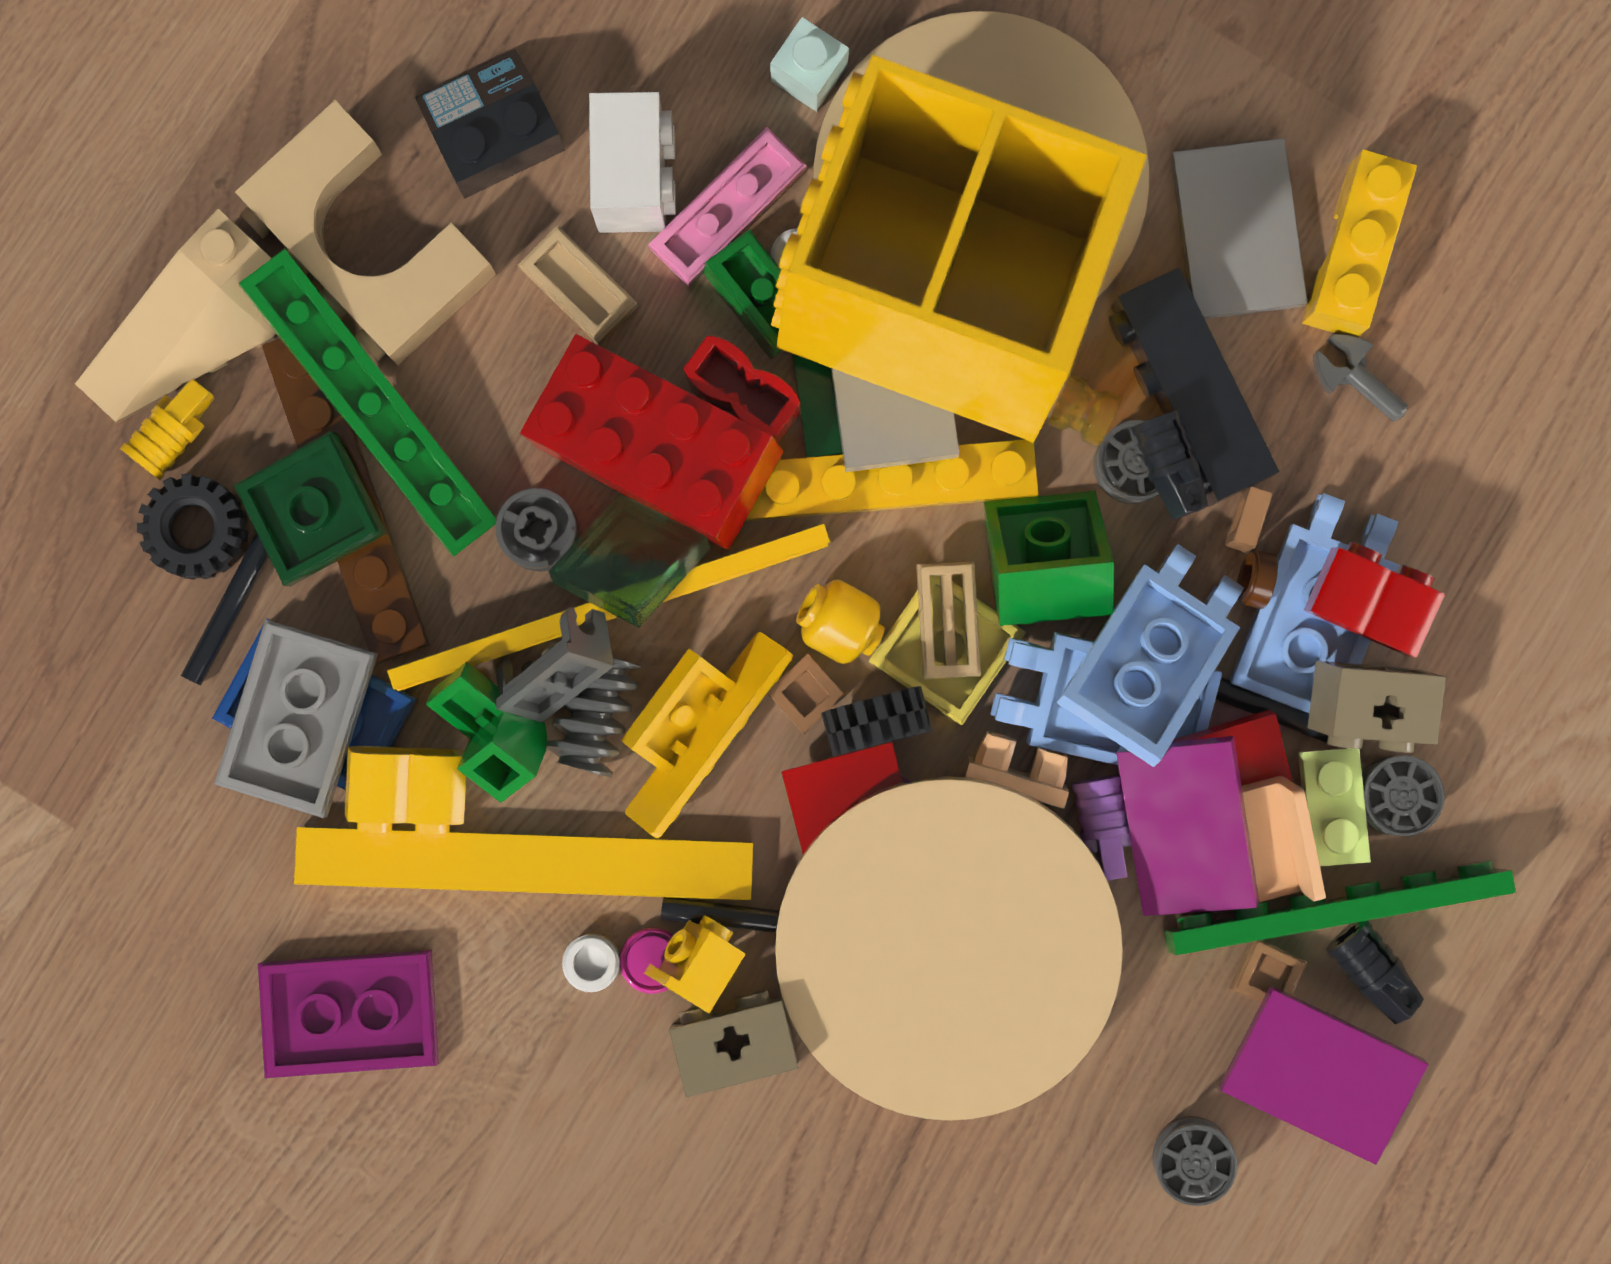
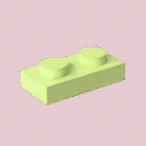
[1298,748,1371,866]

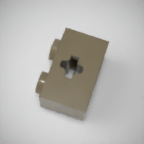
[1307,660,1446,753]
[669,990,799,1098]

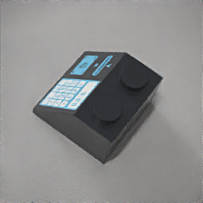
[415,49,565,199]

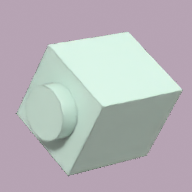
[770,17,849,112]

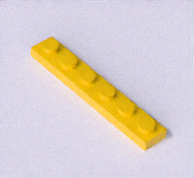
[745,440,1038,522]

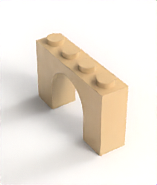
[235,100,496,365]

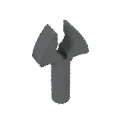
[1313,334,1408,421]

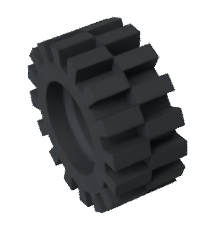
[137,474,249,580]
[821,686,933,757]

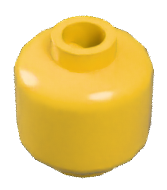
[796,579,885,664]

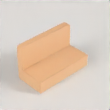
[1242,775,1326,903]

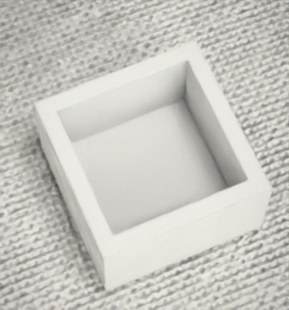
[589,92,676,233]

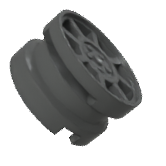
[1093,420,1159,504]
[496,488,579,572]
[1362,756,1445,836]
[1152,1116,1237,1206]

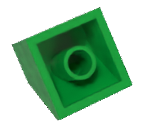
[984,490,1114,626]

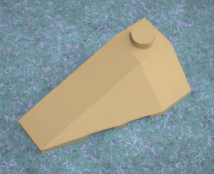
[75,209,278,423]

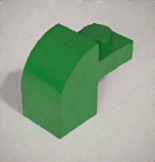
[426,662,547,803]

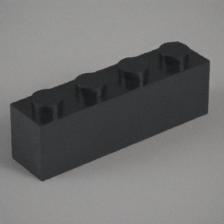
[1109,267,1279,507]

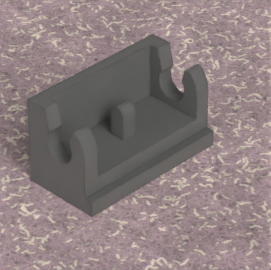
[495,607,614,722]

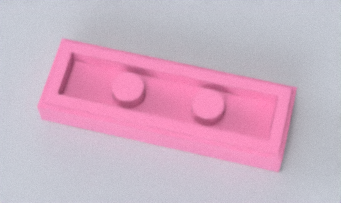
[648,127,807,287]

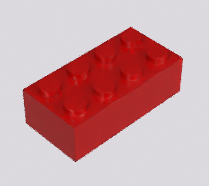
[520,333,784,551]

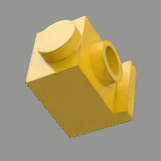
[644,915,745,1013]

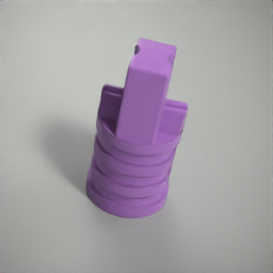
[1071,775,1132,881]

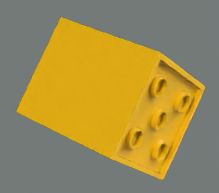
[771,54,1148,442]

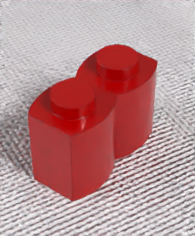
[683,336,800,443]
[1304,542,1445,658]

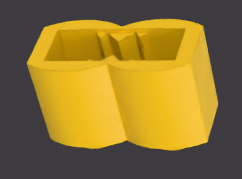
[345,746,466,834]

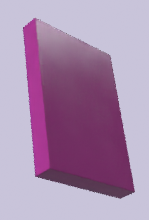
[1116,736,1259,916]
[258,950,439,1078]
[1219,985,1429,1165]

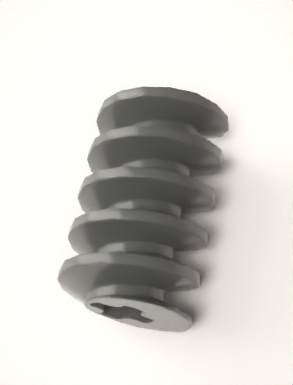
[547,658,643,778]

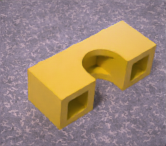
[1302,149,1417,338]

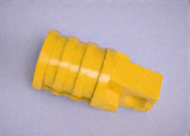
[119,379,214,481]

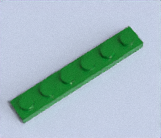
[239,249,497,557]
[1164,860,1516,956]

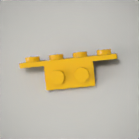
[620,632,793,839]

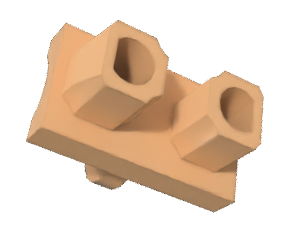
[963,730,1069,809]

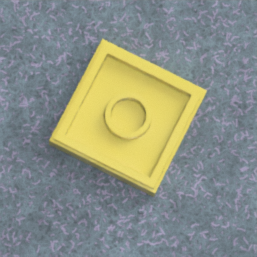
[868,575,1026,726]

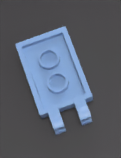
[1230,493,1400,713]
[1056,544,1244,767]
[990,632,1222,765]

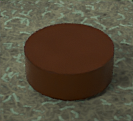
[1237,550,1278,609]

